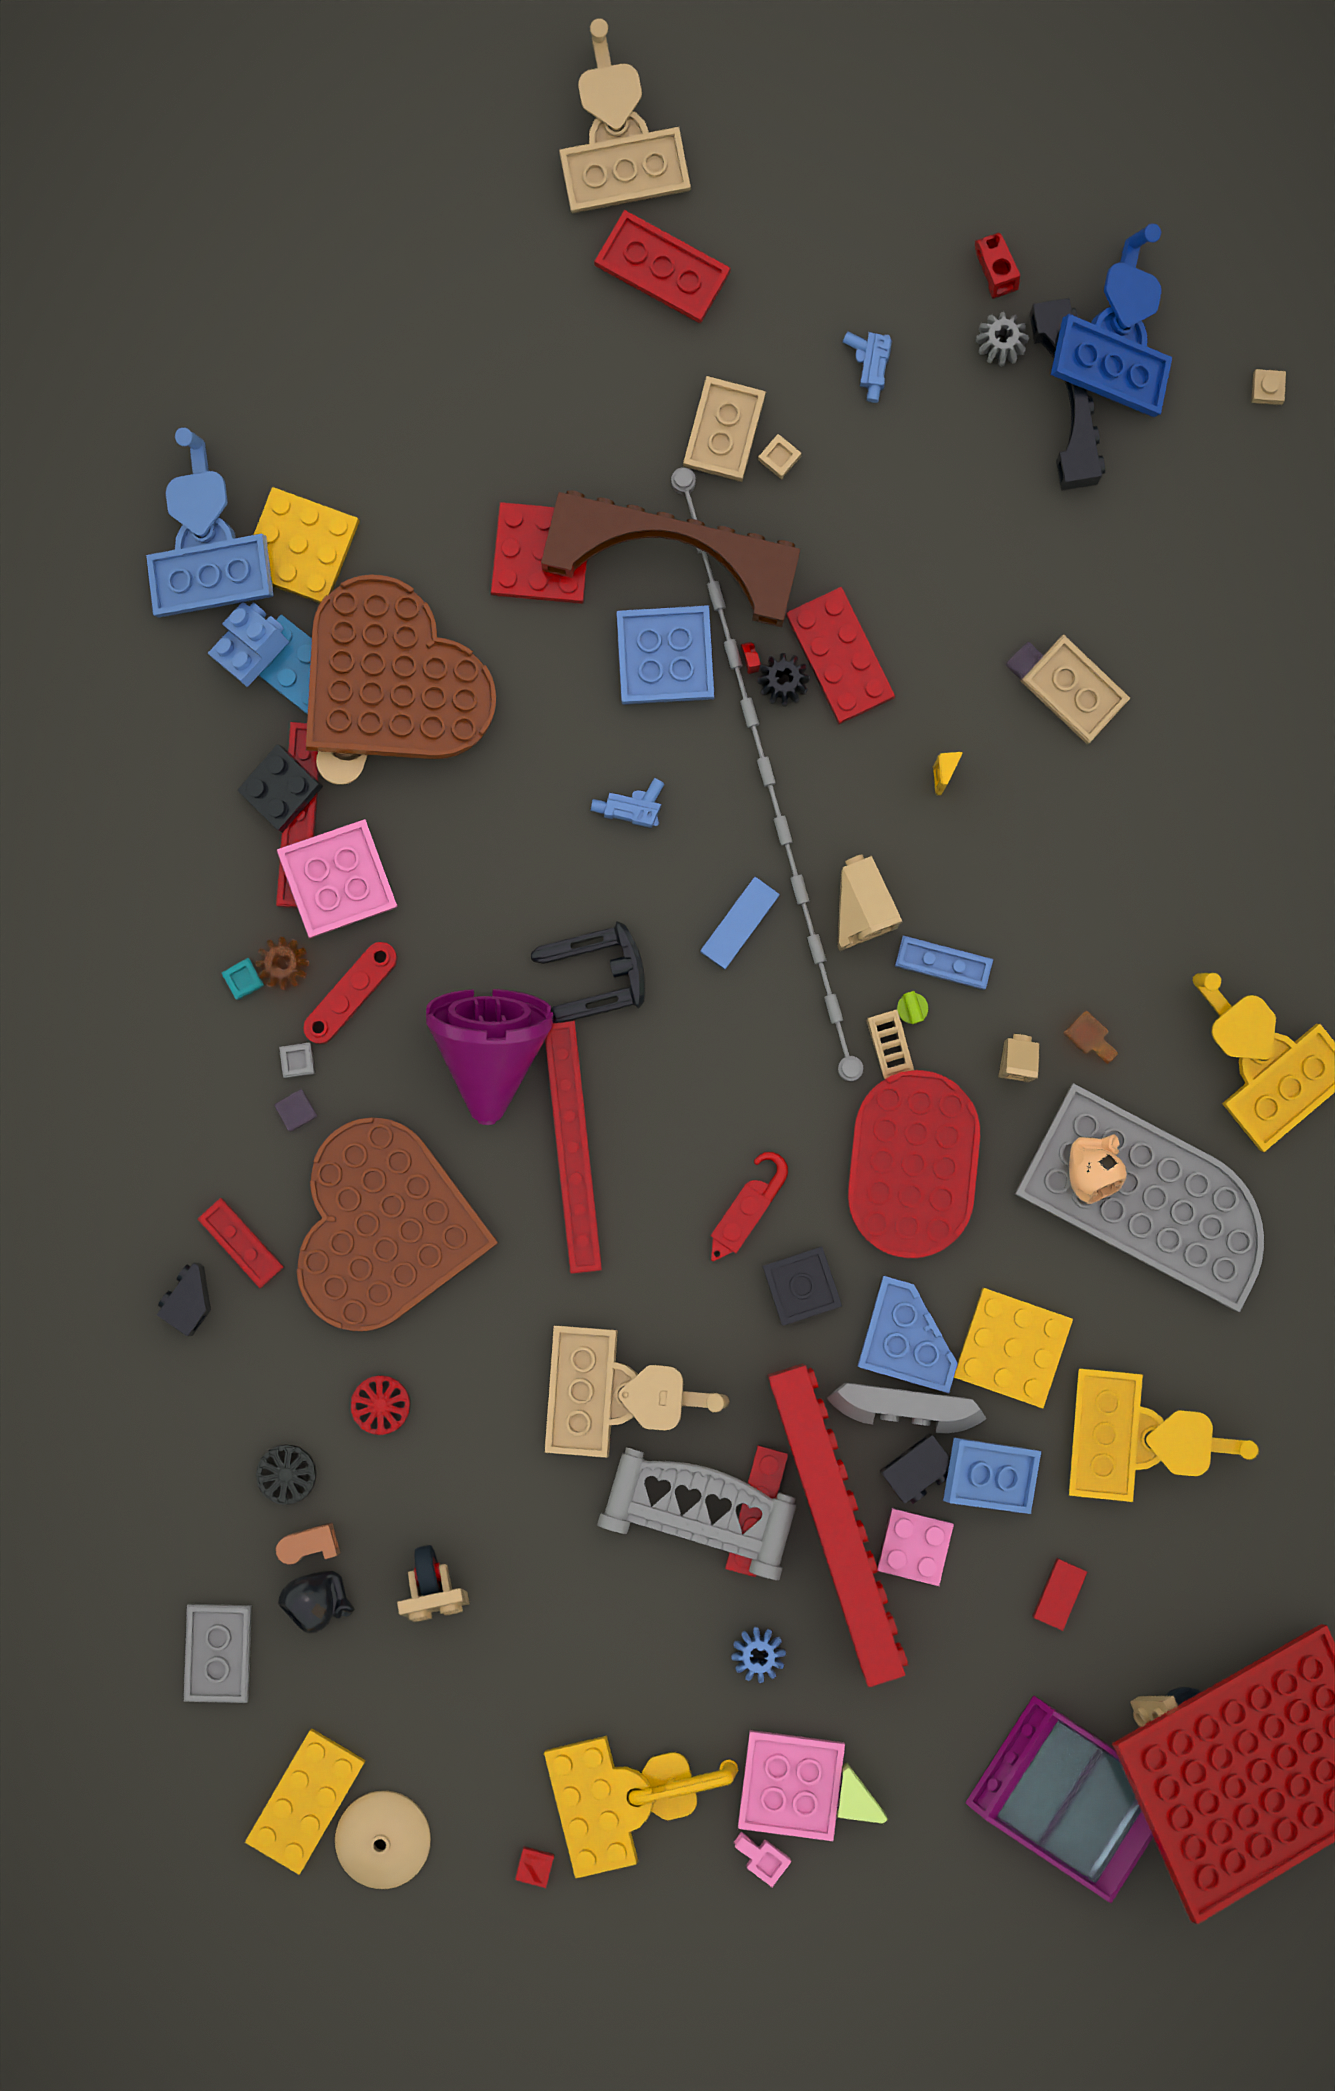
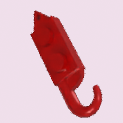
[710,1152,788,1261]

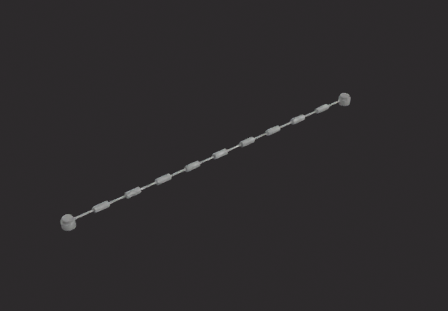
[671,467,863,1082]

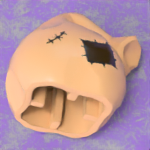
[1069,1134,1127,1204]

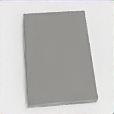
[184,1604,252,1703]

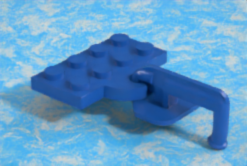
[1051,223,1172,417]

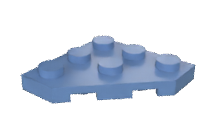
[857,1276,957,1393]

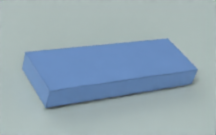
[700,877,780,970]
[895,936,993,990]

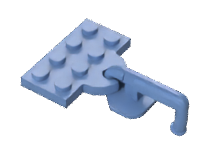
[146,428,274,618]

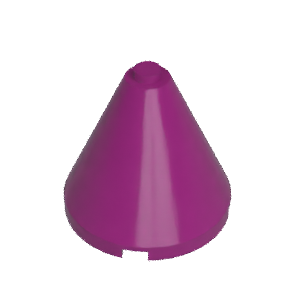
[426,989,553,1125]

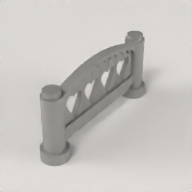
[597,1447,797,1580]

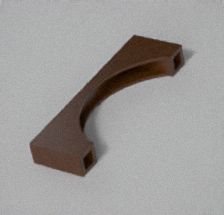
[541,490,801,627]

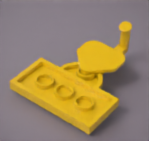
[1193,973,1335,1152]
[1069,1368,1258,1502]
[544,1736,738,1878]

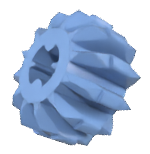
[732,1627,786,1683]

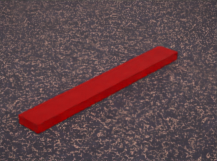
[545,1021,602,1274]

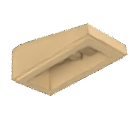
[866,1010,914,1079]

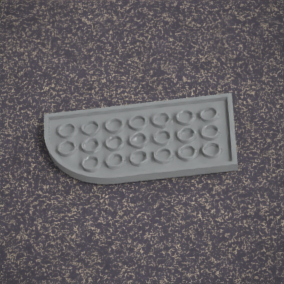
[1014,1083,1264,1312]

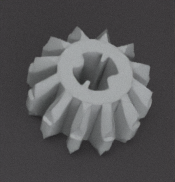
[976,311,1029,367]

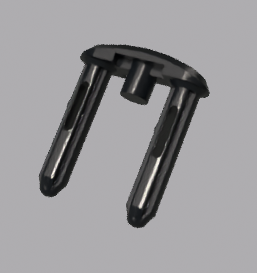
[531,921,646,1023]

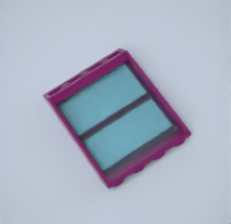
[965,1696,1153,1903]

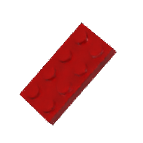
[594,210,731,324]
[786,587,895,724]

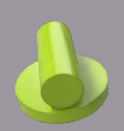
[897,991,928,1024]

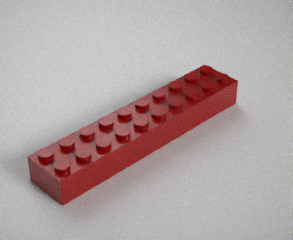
[767,1363,908,1687]

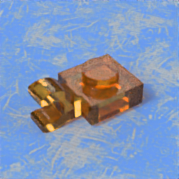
[1063,1010,1118,1064]

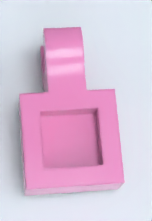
[734,1832,792,1887]

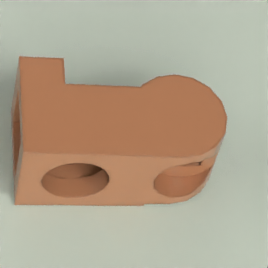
[276,1522,340,1564]

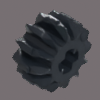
[757,653,810,707]

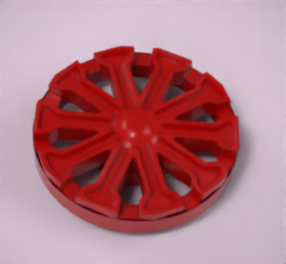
[351,1375,410,1435]

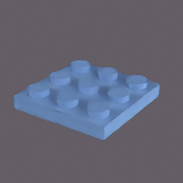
[617,606,714,704]

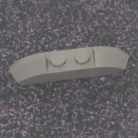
[827,1382,987,1433]

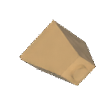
[837,854,902,951]

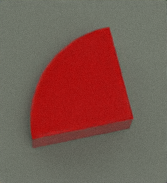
[741,642,761,674]

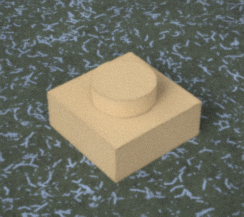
[1251,369,1286,405]
[758,434,802,479]

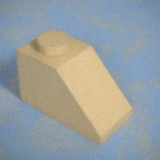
[999,1034,1039,1082]

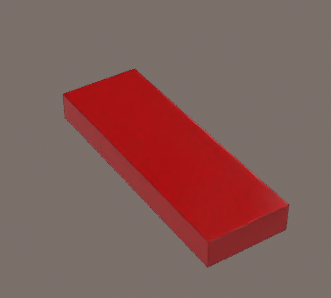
[198,1198,284,1288]

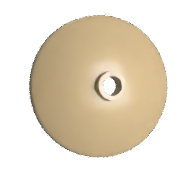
[335,1791,431,1889]

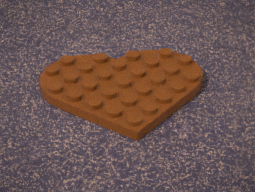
[306,575,496,759]
[297,1118,498,1331]

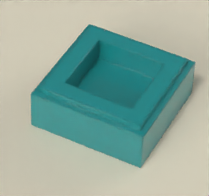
[221,958,265,1001]

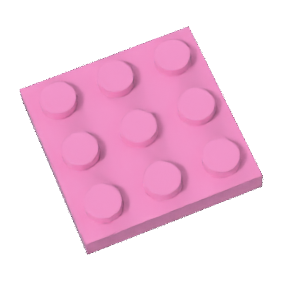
[277,819,397,939]
[738,1730,845,1841]

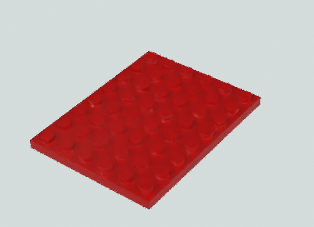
[1112,1624,1335,1924]

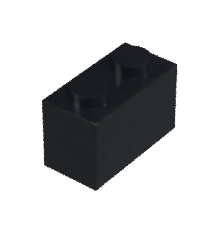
[880,1433,950,1504]

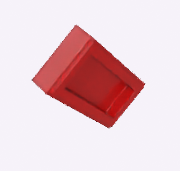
[1032,1558,1087,1631]

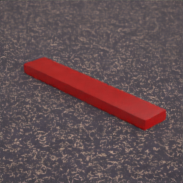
[276,722,319,908]

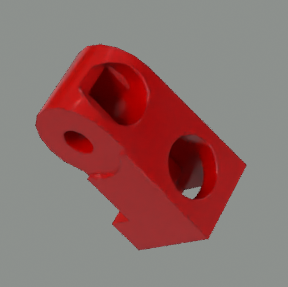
[975,232,1021,299]

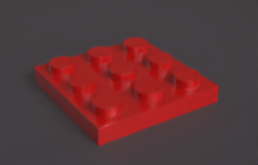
[491,502,587,604]

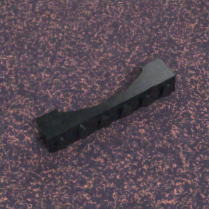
[1029,298,1105,491]

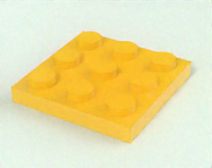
[254,487,360,603]
[954,1288,1073,1408]

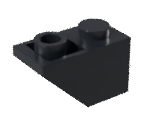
[157,1263,211,1337]

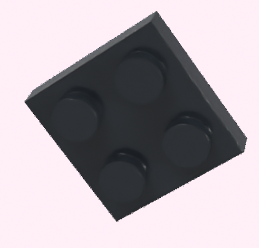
[238,744,323,832]
[762,1246,842,1326]

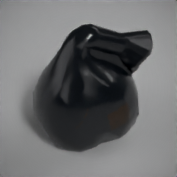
[278,1571,355,1633]

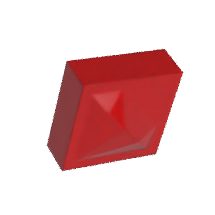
[515,1846,554,1888]

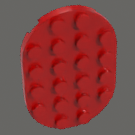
[848,1070,980,1258]

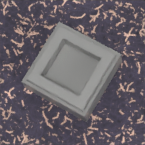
[279,1043,315,1078]

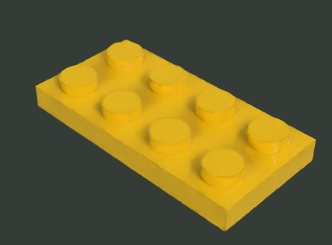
[245,1728,366,1875]

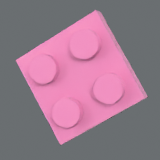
[877,1508,954,1586]

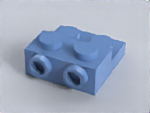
[208,602,289,687]

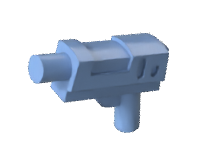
[842,332,892,403]
[591,778,665,828]

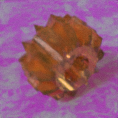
[256,937,310,990]

